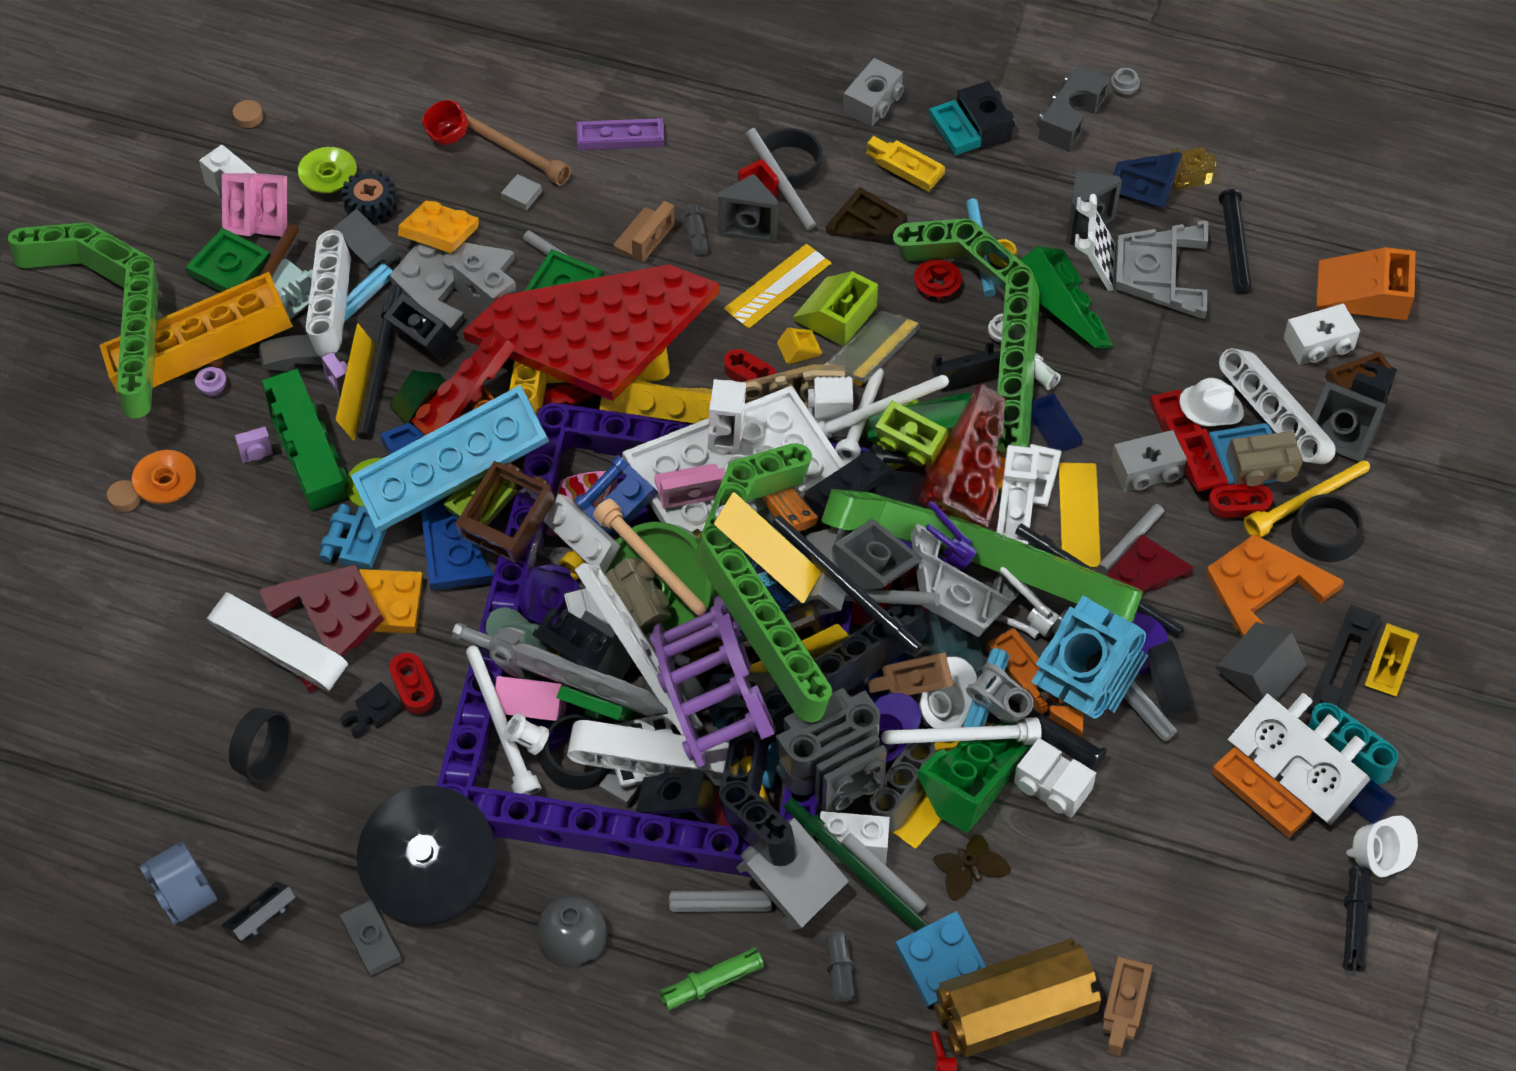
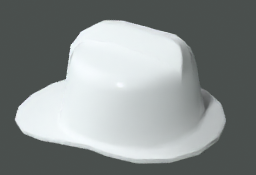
[1179,378,1244,427]
[917,657,977,729]
[1346,816,1418,877]

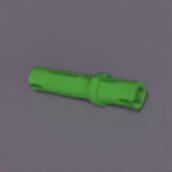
[659,947,764,1011]

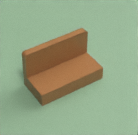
[614,201,675,263]

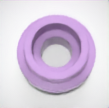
[195,367,227,397]

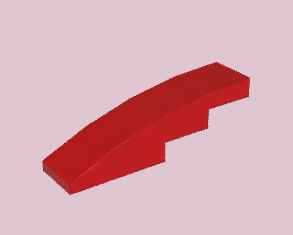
[1149,389,1228,492]

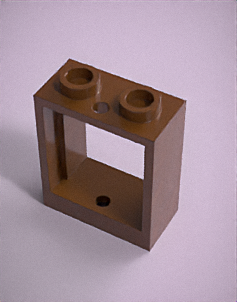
[455,461,555,564]

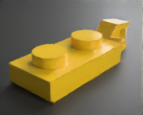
[866,136,945,192]

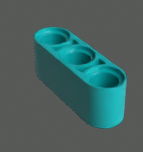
[1307,702,1398,785]

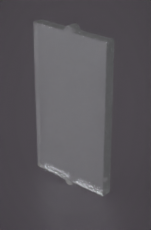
[826,310,921,383]

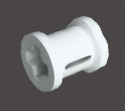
[504,713,549,755]

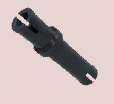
[1342,866,1372,972]

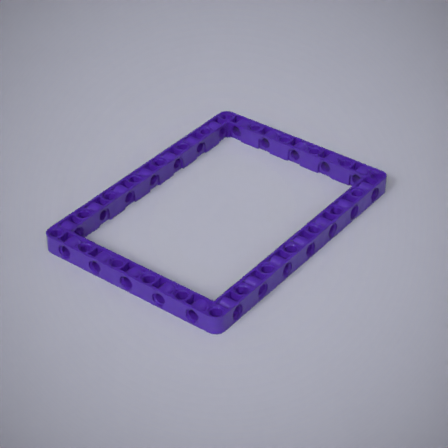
[437,403,873,877]

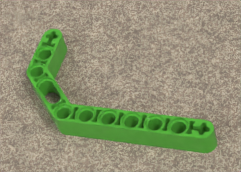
[893,218,1040,459]
[8,223,159,418]
[696,443,832,723]
[821,489,1143,623]

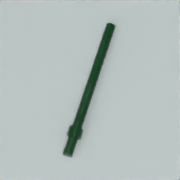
[783,797,929,931]

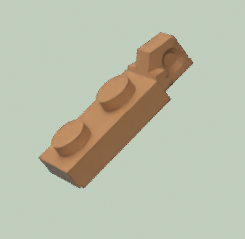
[867,652,954,695]
[1102,956,1153,1057]

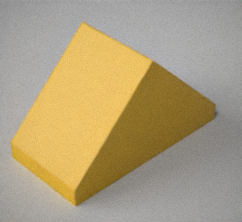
[1365,623,1419,697]

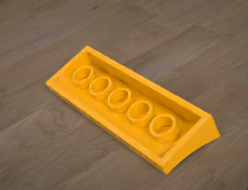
[99,272,293,395]

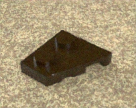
[825,187,908,242]

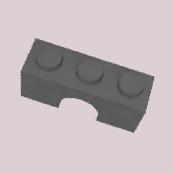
[1037,64,1110,152]

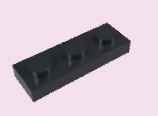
[803,450,892,516]

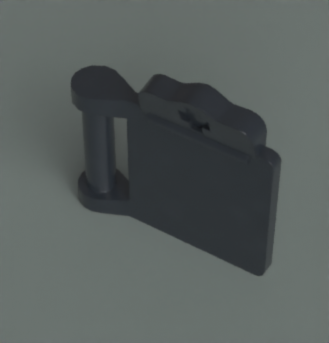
[869,445,953,515]

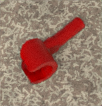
[930,1031,957,1071]

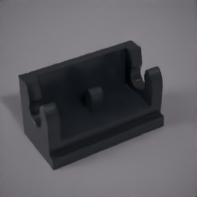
[931,341,1000,392]
[1351,362,1397,404]
[532,608,613,671]

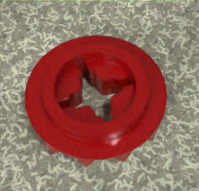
[914,259,962,301]

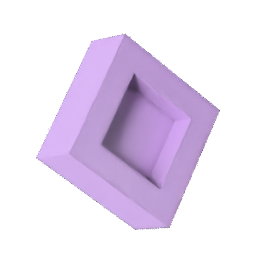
[321,352,347,396]
[235,427,273,463]

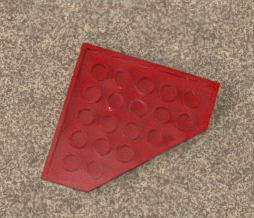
[463,264,720,401]

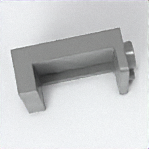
[736,818,849,931]

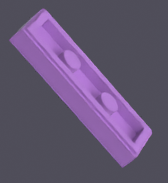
[576,118,664,150]

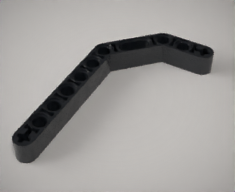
[719,604,927,866]

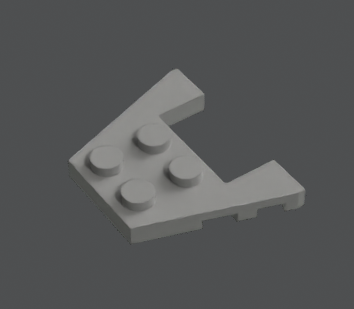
[1115,221,1208,319]
[390,242,515,332]
[910,523,1026,637]

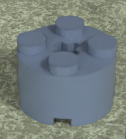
[139,840,218,925]

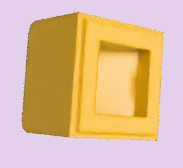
[777,327,822,364]

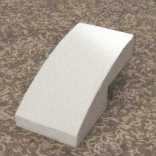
[1030,444,1062,507]

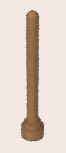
[465,113,571,186]

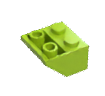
[793,271,878,347]

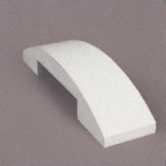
[997,445,1040,545]

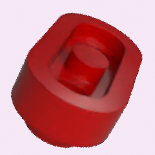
[1208,484,1273,518]
[389,652,435,714]

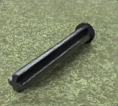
[1218,189,1251,293]
[1008,700,1107,771]

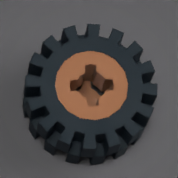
[342,170,397,225]

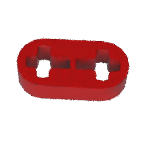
[724,349,776,382]

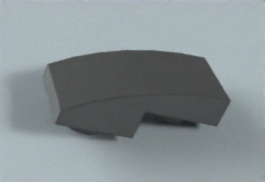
[259,335,323,371]

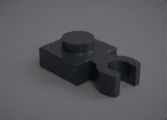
[340,682,403,739]

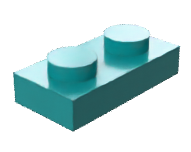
[929,100,981,156]

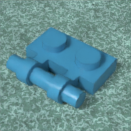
[319,504,388,570]

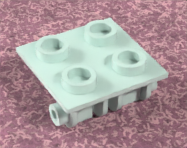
[272,258,313,320]

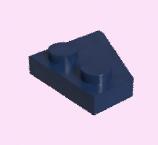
[1113,152,1183,208]

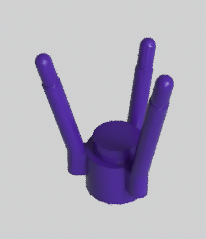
[898,501,977,571]

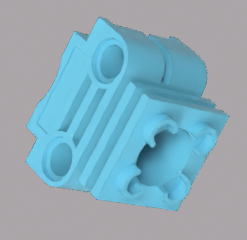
[1031,595,1148,719]

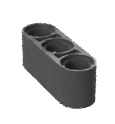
[870,742,936,832]

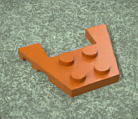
[1206,534,1344,637]

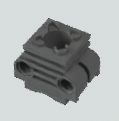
[776,688,887,812]

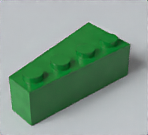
[262,368,349,511]

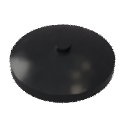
[357,786,496,926]

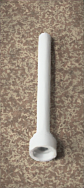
[835,367,884,465]
[815,375,949,439]
[466,646,542,795]
[881,717,1041,745]

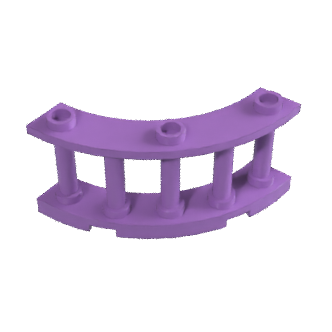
[650,595,776,767]

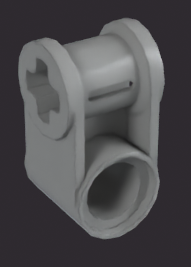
[966,662,1033,725]

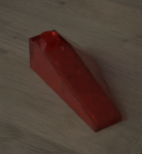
[918,384,1005,527]

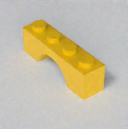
[600,378,712,423]

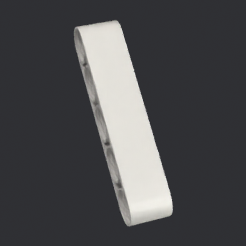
[306,230,351,356]
[1219,348,1335,464]
[206,592,348,692]
[567,720,729,786]

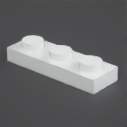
[543,494,620,573]

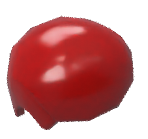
[422,100,468,146]

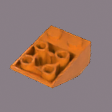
[1316,247,1416,320]

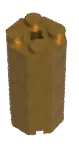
[934,938,1101,1057]

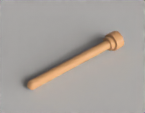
[593,499,707,616]

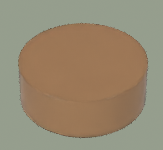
[233,100,263,128]
[107,480,141,512]

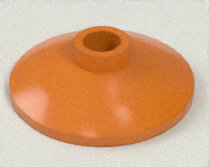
[132,450,196,504]

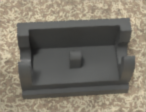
[331,209,400,271]

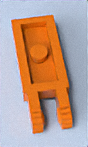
[986,628,1064,714]

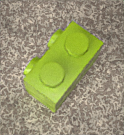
[875,400,949,468]

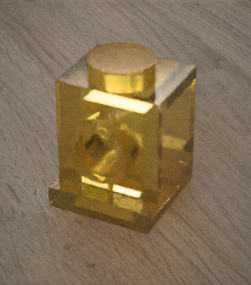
[1171,146,1217,190]

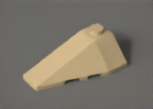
[743,364,845,408]

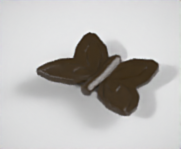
[933,835,1011,900]

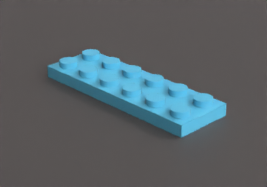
[351,385,550,532]

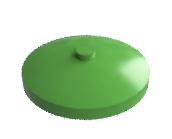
[604,522,717,652]

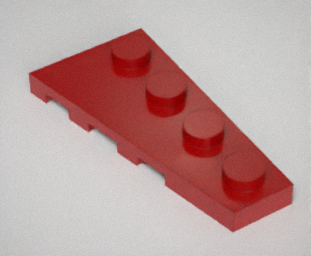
[411,330,515,435]

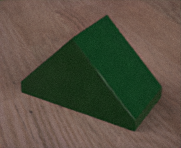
[389,370,447,425]

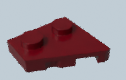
[1106,534,1193,595]

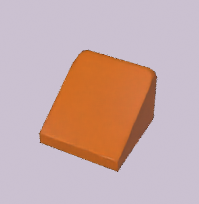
[1049,705,1084,738]

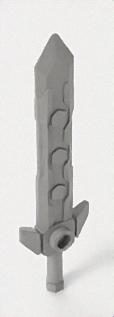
[452,623,667,715]

